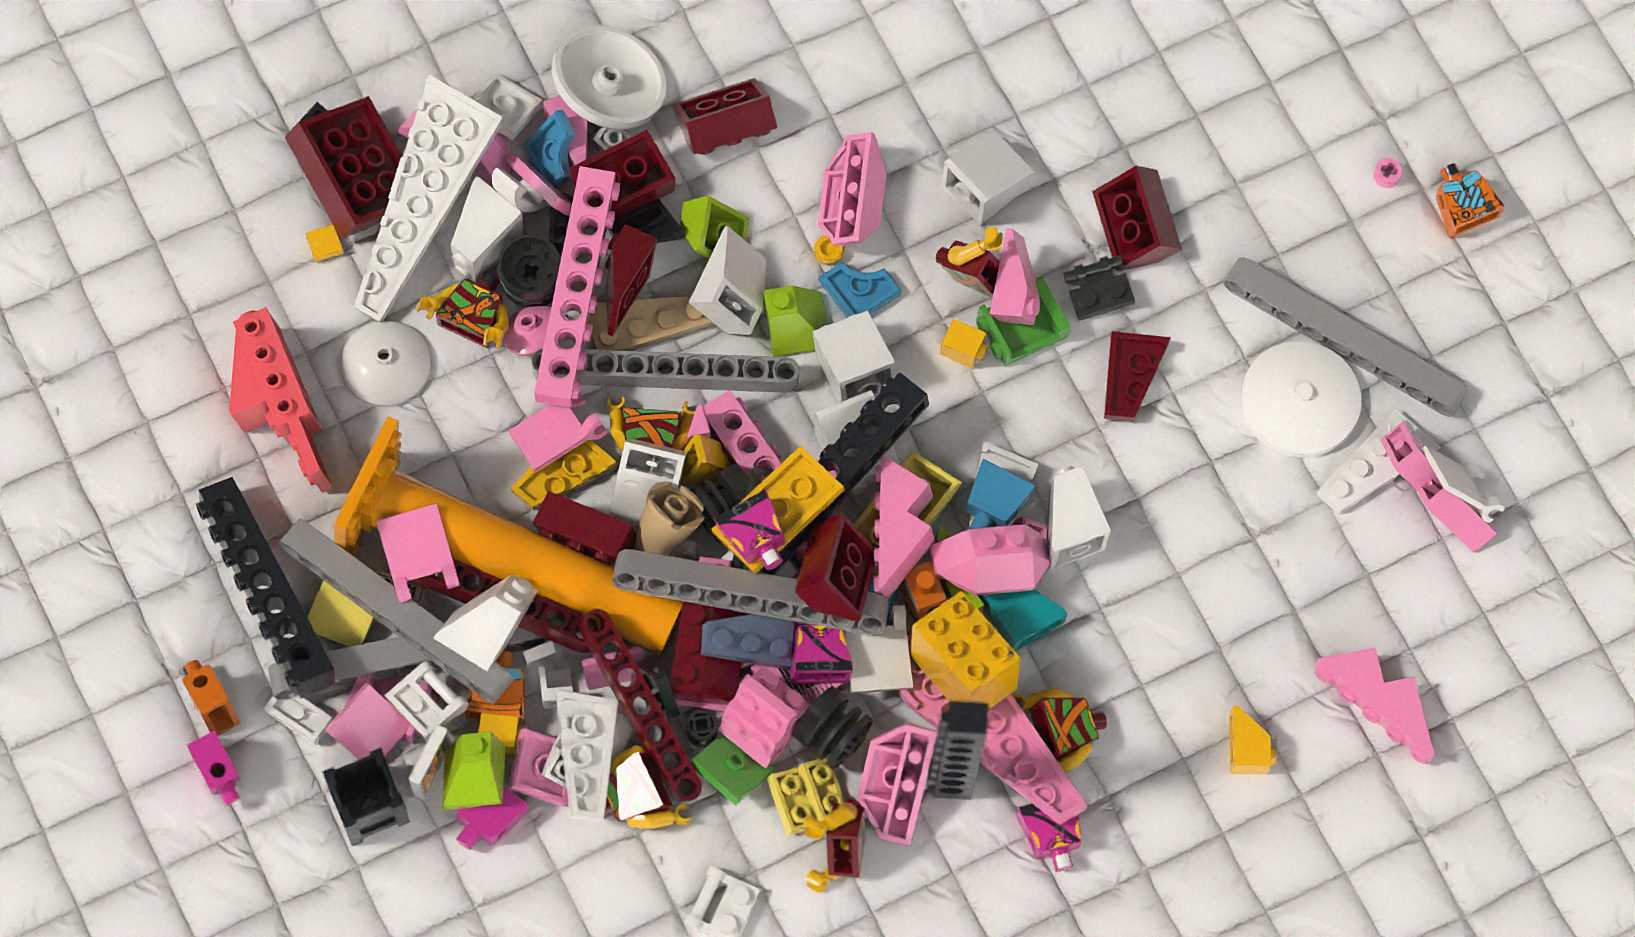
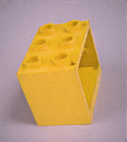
[911,591,1021,710]

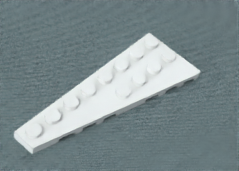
[354,75,505,323]

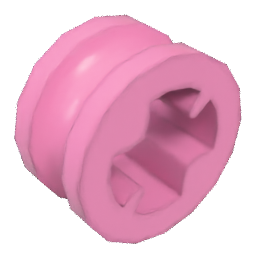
[1374,158,1402,188]

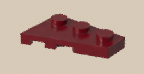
[1103,331,1171,422]

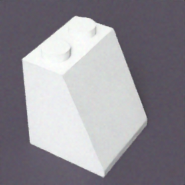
[941,131,1035,226]
[451,176,524,284]
[812,311,897,404]
[814,390,900,495]
[1047,466,1111,570]
[434,574,538,671]

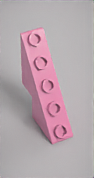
[1380,421,1497,552]
[874,455,935,600]
[1314,648,1434,764]

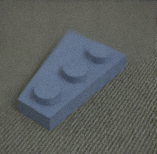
[701,614,794,669]

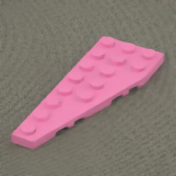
[897,633,1087,825]

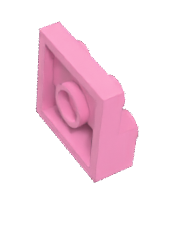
[721,674,797,758]

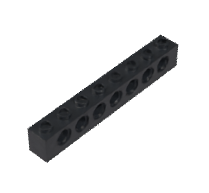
[740,372,930,575]
[196,476,335,699]
[928,700,988,800]

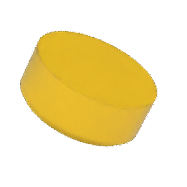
[814,235,844,266]

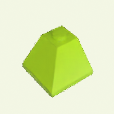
[680,195,750,259]
[763,286,828,357]
[442,731,506,810]

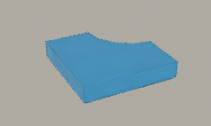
[523,110,576,190]
[818,261,902,318]

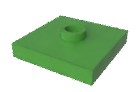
[691,734,776,806]

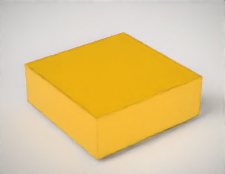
[305,224,344,263]

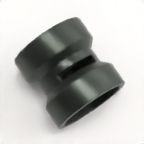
[687,710,717,747]

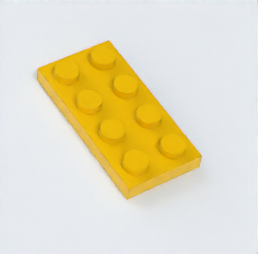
[711,446,844,574]

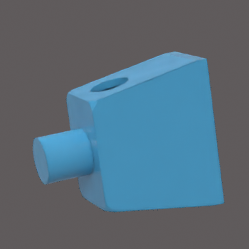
[966,459,1035,529]

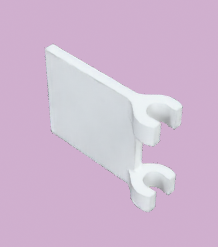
[1421,445,1505,523]
[843,605,913,694]

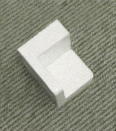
[539,666,573,710]

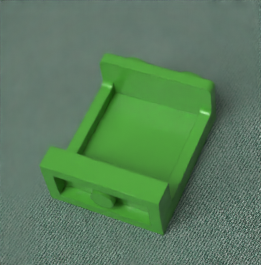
[976,276,1071,366]

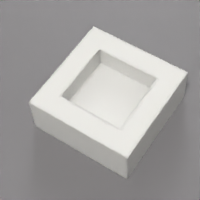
[522,641,556,667]

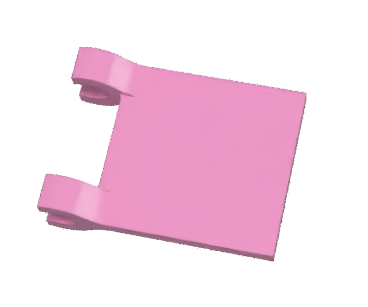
[508,392,607,473]
[376,504,460,603]

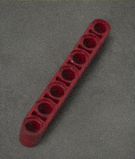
[411,558,598,653]
[578,609,702,802]

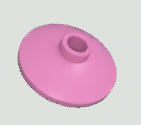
[503,305,551,356]

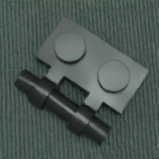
[1063,255,1135,321]

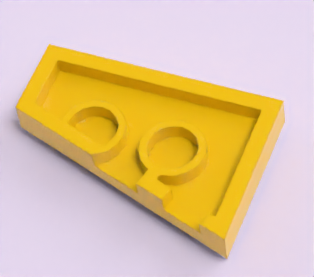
[510,440,617,511]

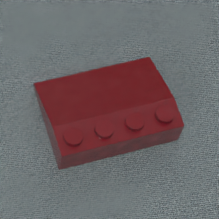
[285,96,403,240]

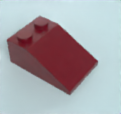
[605,224,658,337]

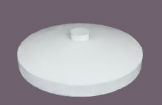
[552,25,667,129]
[1240,341,1361,458]

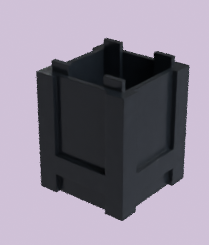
[322,748,410,846]

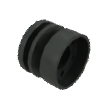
[498,234,561,308]
[690,463,749,544]
[792,686,874,770]

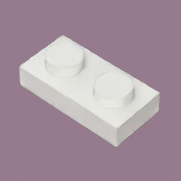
[264,694,333,745]

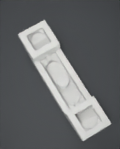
[492,167,550,212]

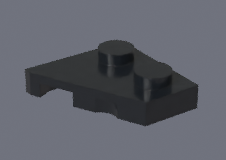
[608,198,685,243]
[636,659,680,721]

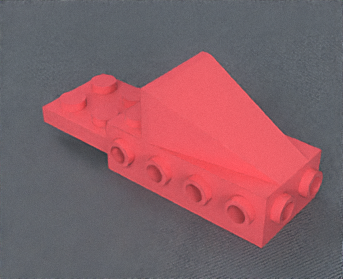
[229,307,333,493]

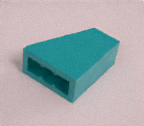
[978,589,1067,651]

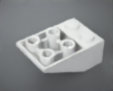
[688,226,766,335]
[610,438,687,533]

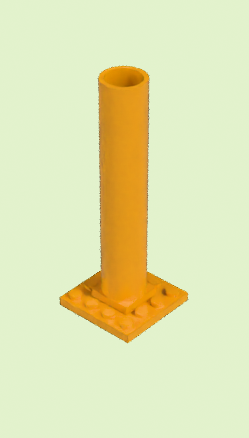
[334,416,683,656]

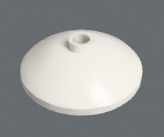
[340,321,431,407]

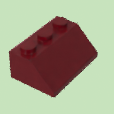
[672,78,777,155]
[569,129,676,229]
[1092,165,1182,271]
[533,490,637,565]
[795,513,875,621]
[670,601,745,705]

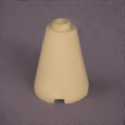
[633,481,705,556]

